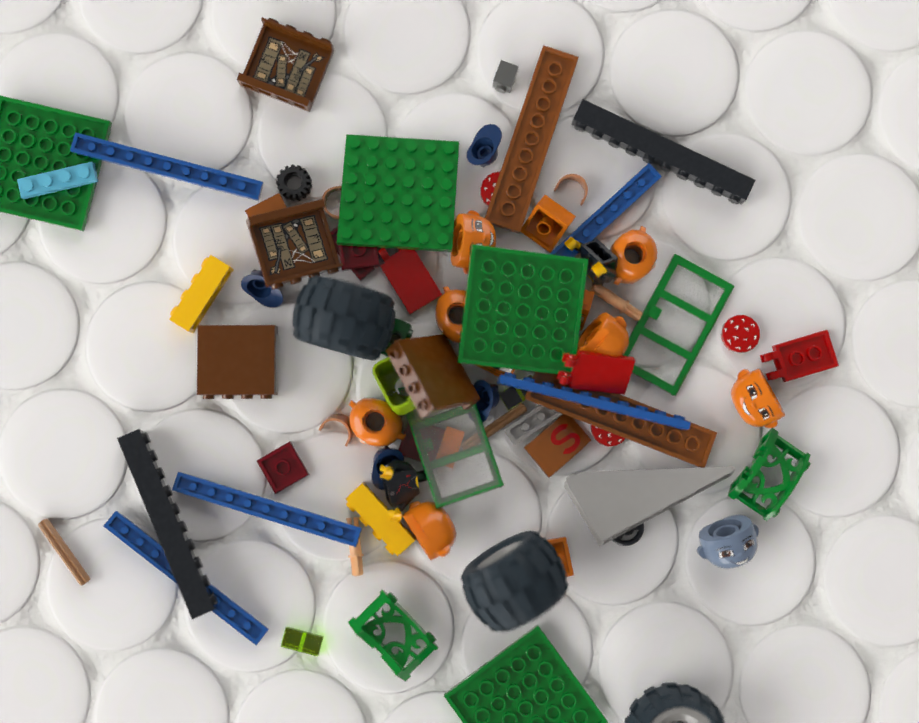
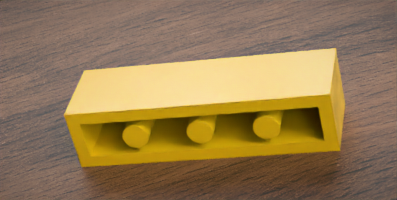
[169,255,234,333]
[345,482,416,556]

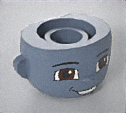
[697,515,759,569]

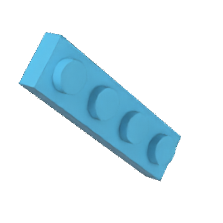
[17,162,99,199]

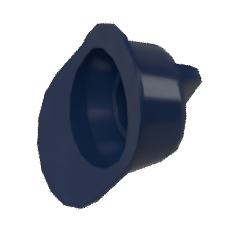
[467,124,502,167]
[241,269,283,308]
[468,379,500,423]
[371,446,404,490]

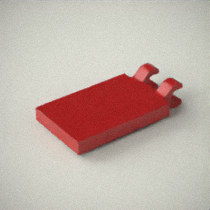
[378,248,442,315]
[760,330,839,382]
[557,350,636,395]

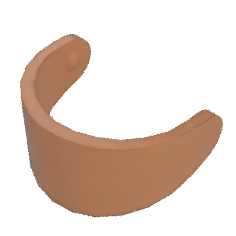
[553,174,588,206]
[322,186,342,220]
[319,414,354,447]

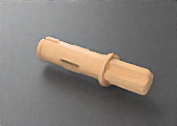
[590,284,643,321]
[346,517,364,576]

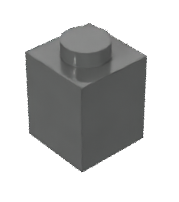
[492,60,519,93]

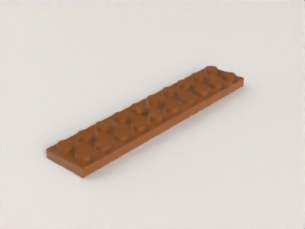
[485,45,579,234]
[524,372,717,468]

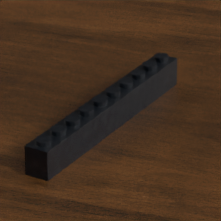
[571,99,755,204]
[117,429,218,620]

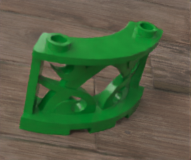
[728,428,811,521]
[348,590,439,682]

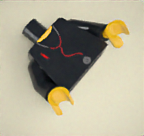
[564,237,618,286]
[380,459,427,522]

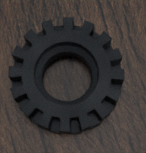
[276,164,312,202]

